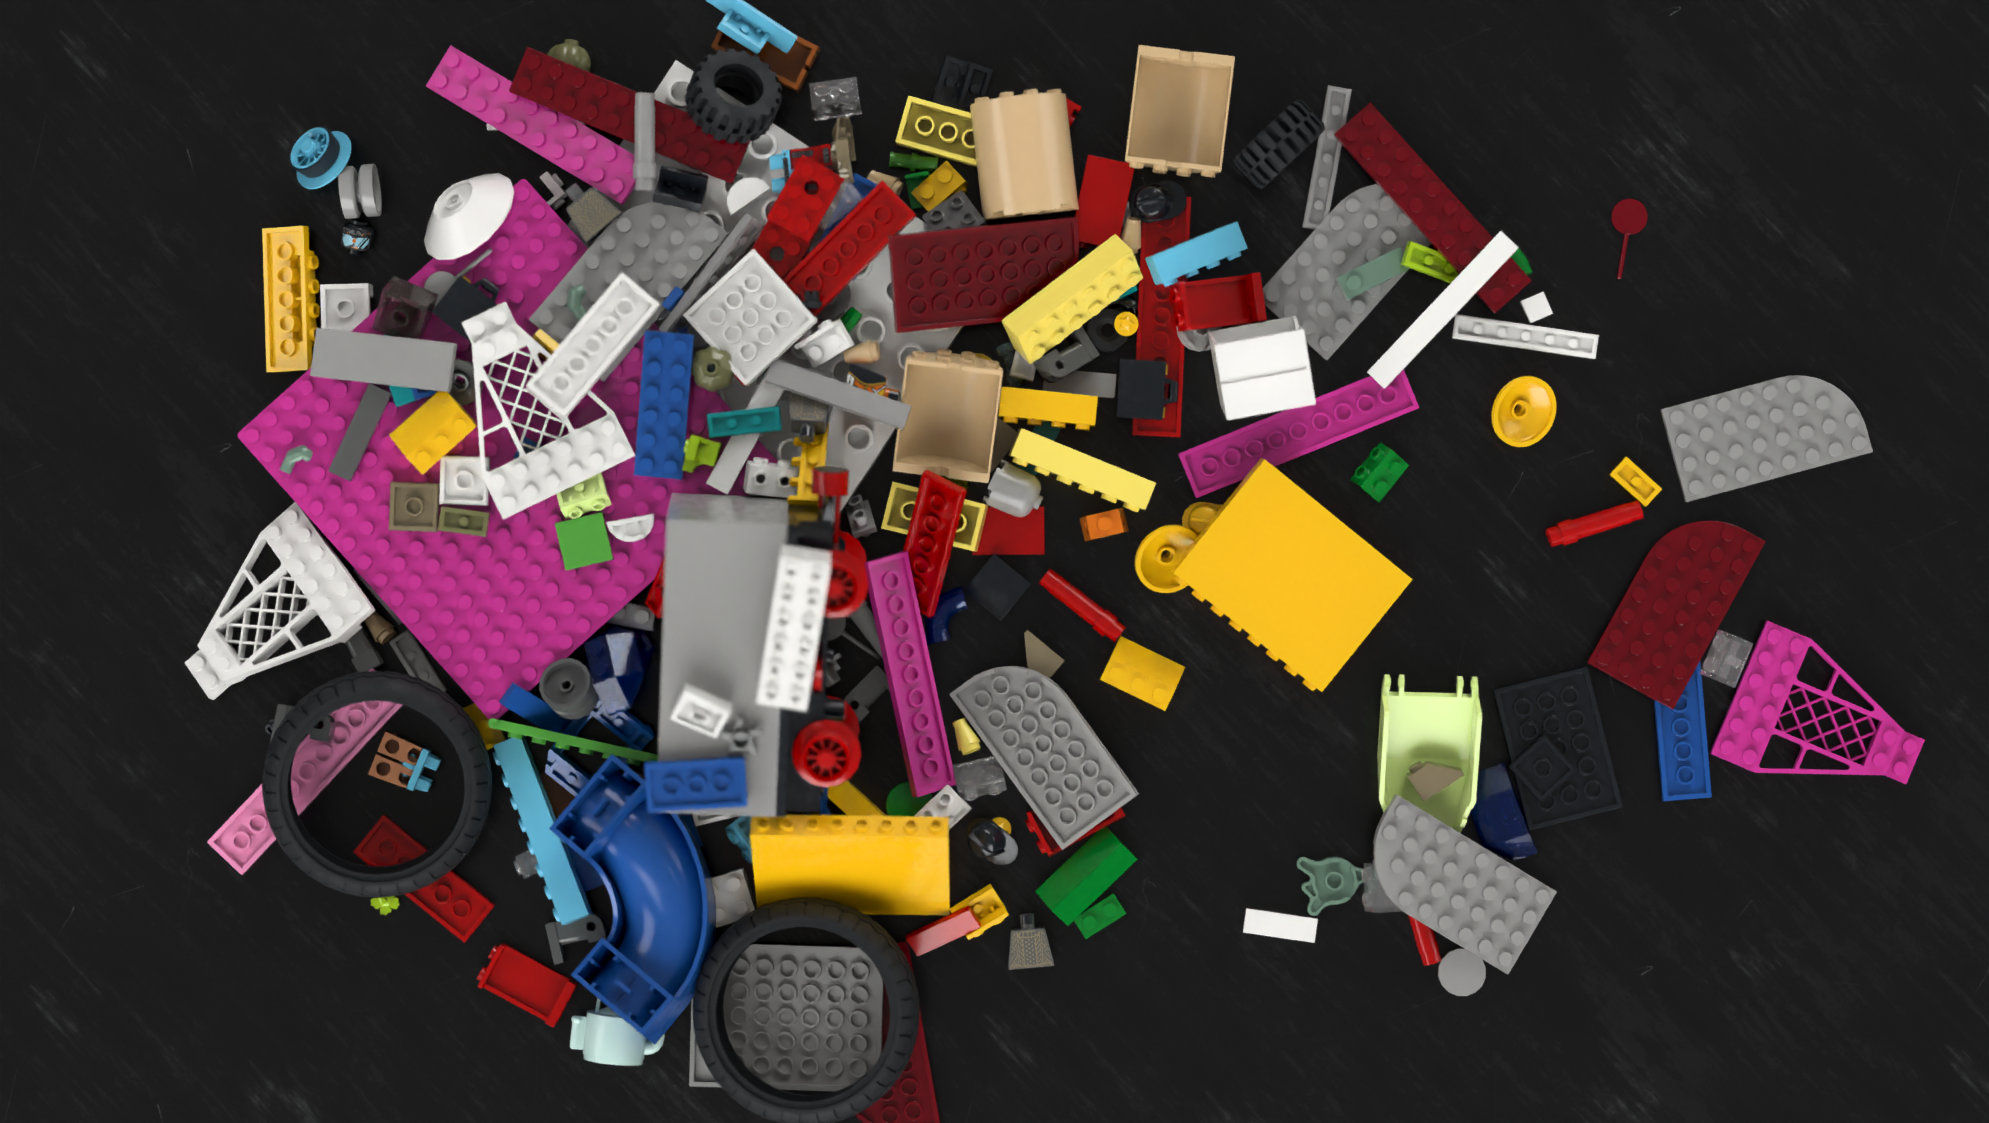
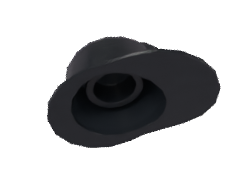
[1129,181,1186,223]
[967,817,1018,865]

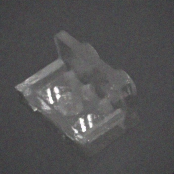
[809,77,862,121]

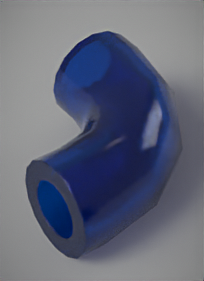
[925,586,968,645]

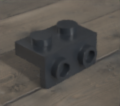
[653,166,708,212]

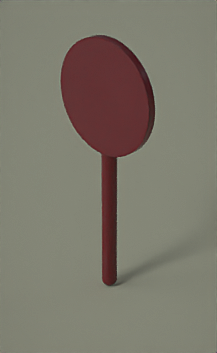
[1611,199,1648,279]

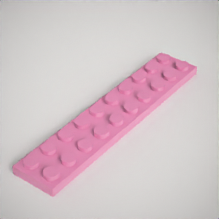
[207,669,403,875]

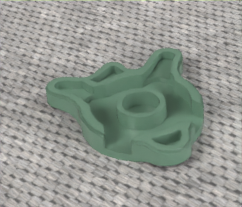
[1296,856,1367,916]

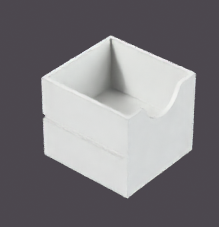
[1208,316,1316,420]

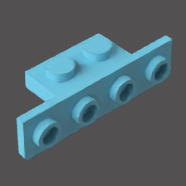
[706,0,798,55]

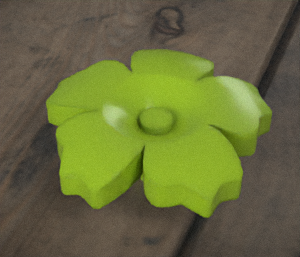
[370,896,400,915]

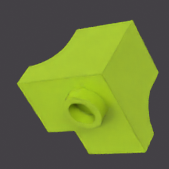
[682,434,722,473]

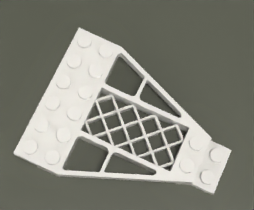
[462,302,635,519]
[185,502,375,700]

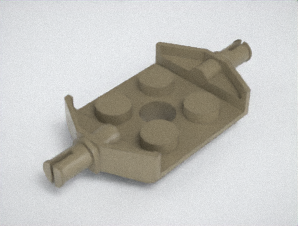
[830,116,856,184]

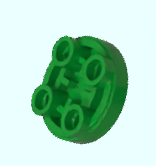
[886,781,933,817]

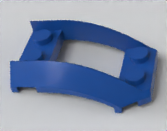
[545,690,655,797]

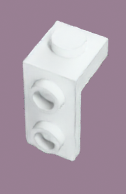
[540,171,568,210]

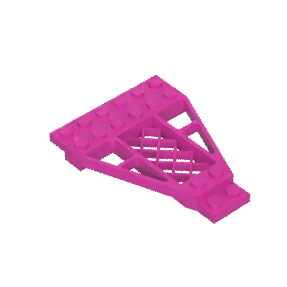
[1710,621,1925,784]

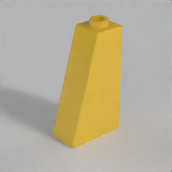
[821,780,887,816]

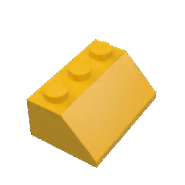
[389,391,477,475]
[1100,636,1185,711]

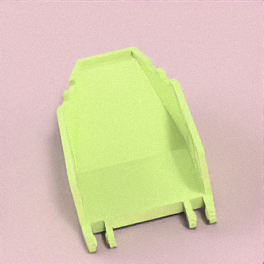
[1377,674,1482,833]

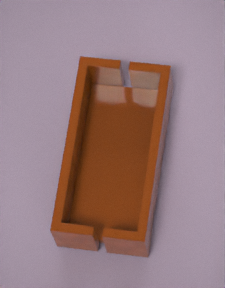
[711,30,820,93]

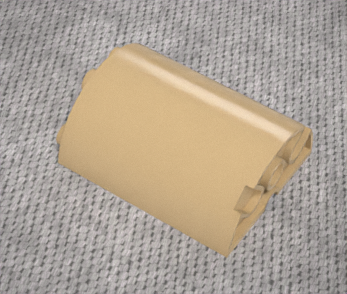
[1125,45,1235,178]
[970,89,1079,221]
[893,348,1003,483]

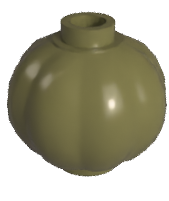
[547,39,591,72]
[691,346,735,392]

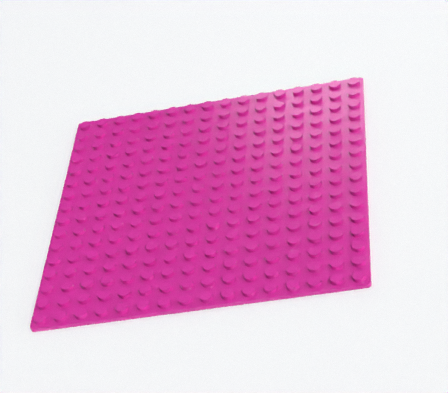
[238,179,778,720]

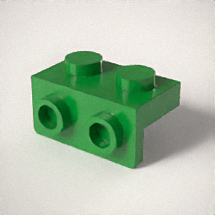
[1351,443,1409,502]

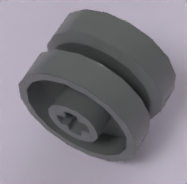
[539,658,600,720]

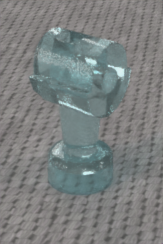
[995,342,1028,388]

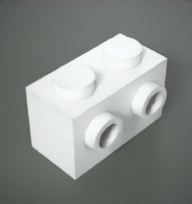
[743,457,798,498]

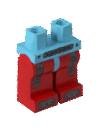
[769,144,833,194]

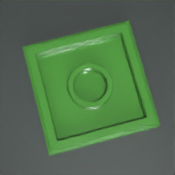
[555,512,614,571]

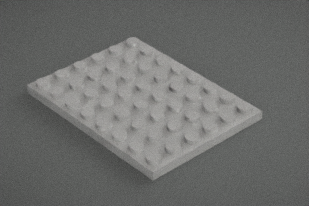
[689,942,884,1092]

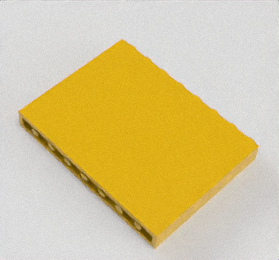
[1170,458,1412,692]
[750,815,950,916]

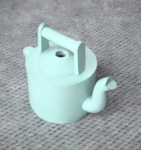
[570,998,665,1066]

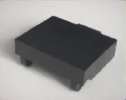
[431,276,500,344]
[1116,359,1179,420]

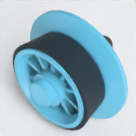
[289,126,351,189]

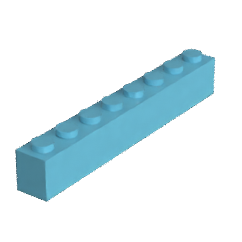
[493,735,593,925]

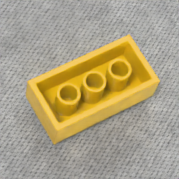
[999,387,1098,431]

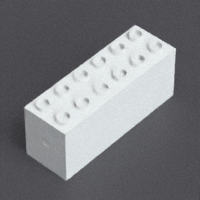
[526,272,660,421]
[756,544,831,711]

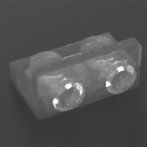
[952,756,1007,801]

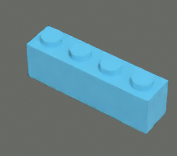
[1145,222,1247,287]

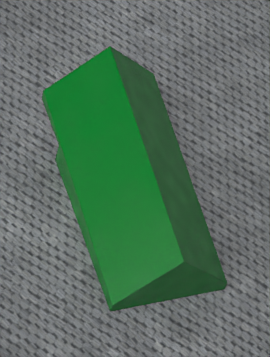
[1035,826,1138,926]

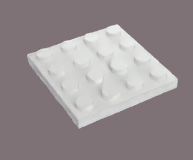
[683,249,818,387]

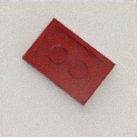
[972,507,1045,555]

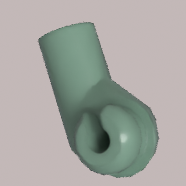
[567,285,587,322]
[279,445,313,474]

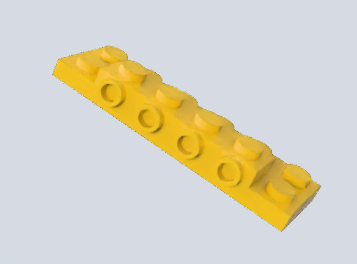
[262,226,320,373]

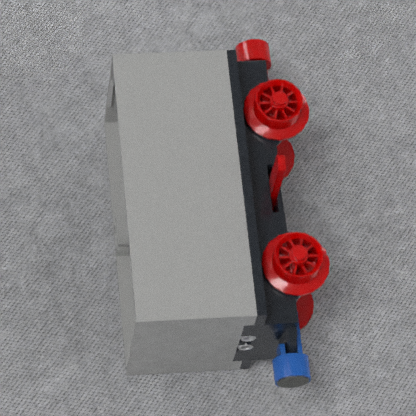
[658,466,869,817]

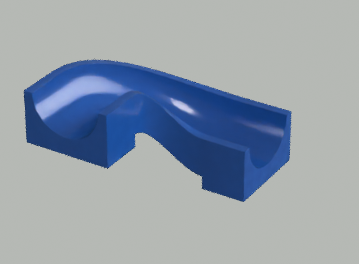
[549,754,716,1044]

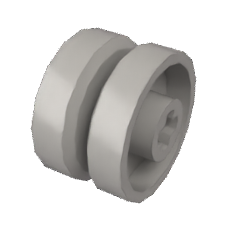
[338,163,382,219]

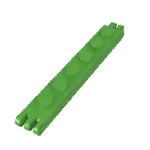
[488,718,658,766]

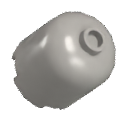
[982,459,1043,517]

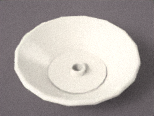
[424,173,514,260]

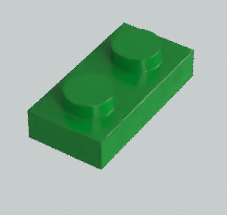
[1074,893,1126,939]

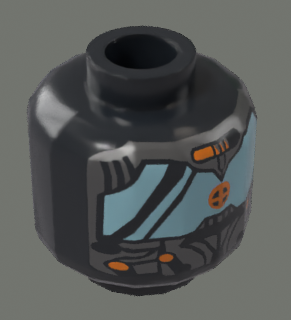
[341,219,374,255]

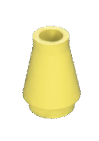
[952,718,981,755]

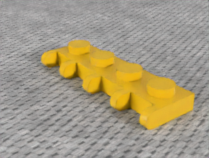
[787,422,830,506]

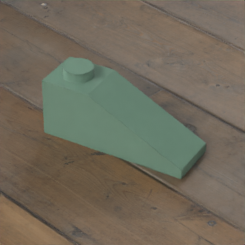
[1336,247,1411,301]

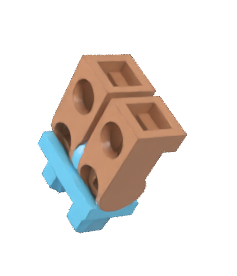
[368,731,442,792]

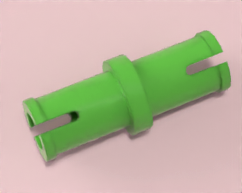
[889,152,938,172]

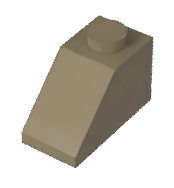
[1024,630,1064,678]
[1406,761,1464,801]

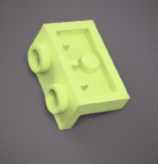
[557,472,612,519]

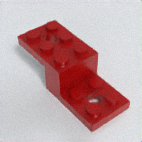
[751,155,845,280]

